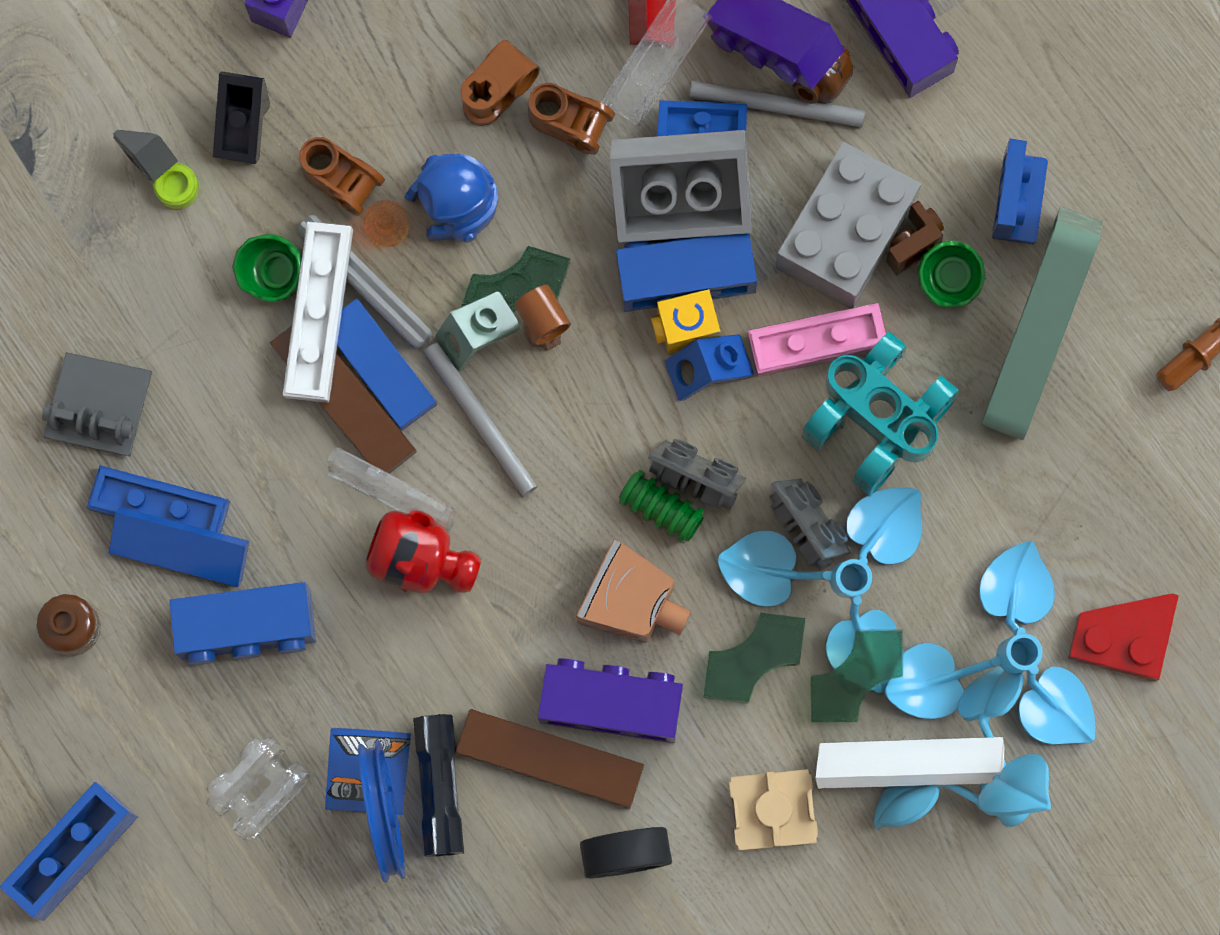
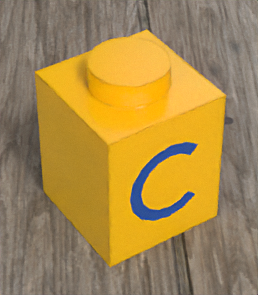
[651,289,721,355]

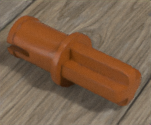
[1156,318,1220,391]

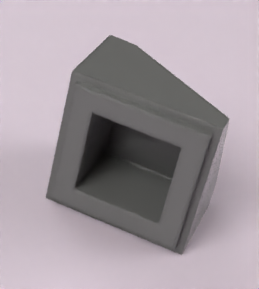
[113,130,178,181]

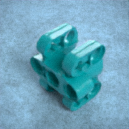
[802,331,959,496]

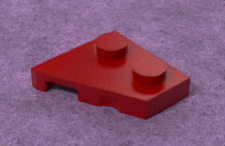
[1068,593,1179,682]

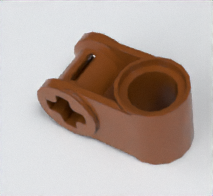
[461,40,540,126]
[528,83,615,155]
[299,137,385,216]

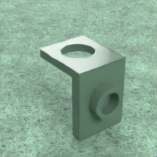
[435,291,521,372]

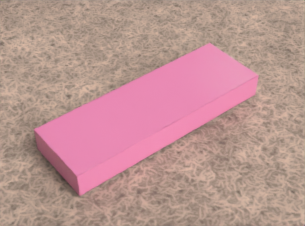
[748,303,886,377]

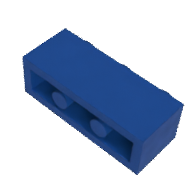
[616,233,757,312]
[169,582,316,665]
[0,782,138,921]

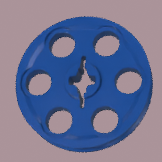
[358,740,406,883]

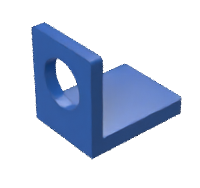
[665,334,754,401]

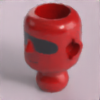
[366,510,481,593]

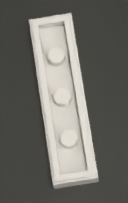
[283,222,353,403]
[815,737,1005,789]

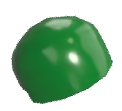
[232,234,302,303]
[917,240,986,308]

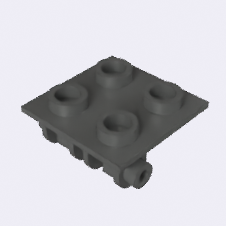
[42,352,152,457]
[648,439,746,510]
[770,478,851,571]

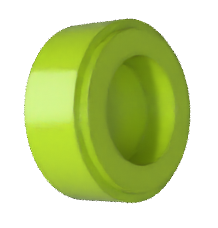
[153,163,199,210]

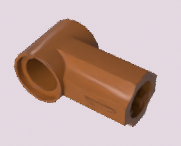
[514,285,571,351]

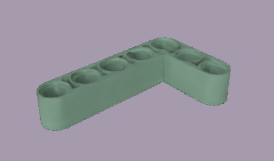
[981,206,1103,440]

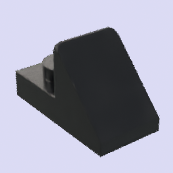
[213,71,270,164]

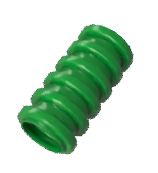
[619,470,704,544]

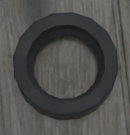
[580,827,672,879]

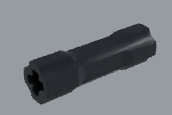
[413,714,464,857]

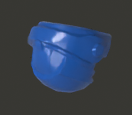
[404,154,498,243]

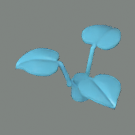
[717,488,922,693]
[884,541,1095,745]
[874,667,1051,830]

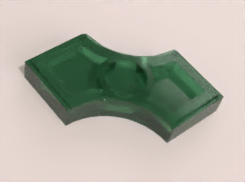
[461,246,571,313]
[703,612,806,704]
[811,629,904,722]

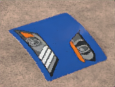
[325,728,411,815]

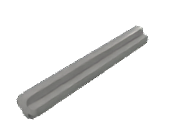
[297,215,432,349]

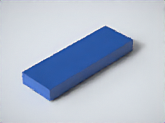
[337,299,437,431]
[87,465,230,533]
[109,507,249,587]

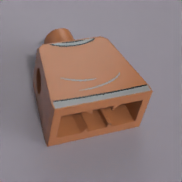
[576,539,692,643]

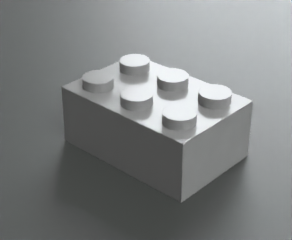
[610,130,752,243]
[775,141,921,309]

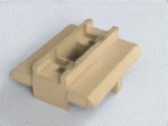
[729,769,818,851]

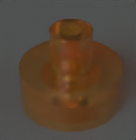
[363,200,409,247]

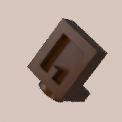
[886,200,944,276]

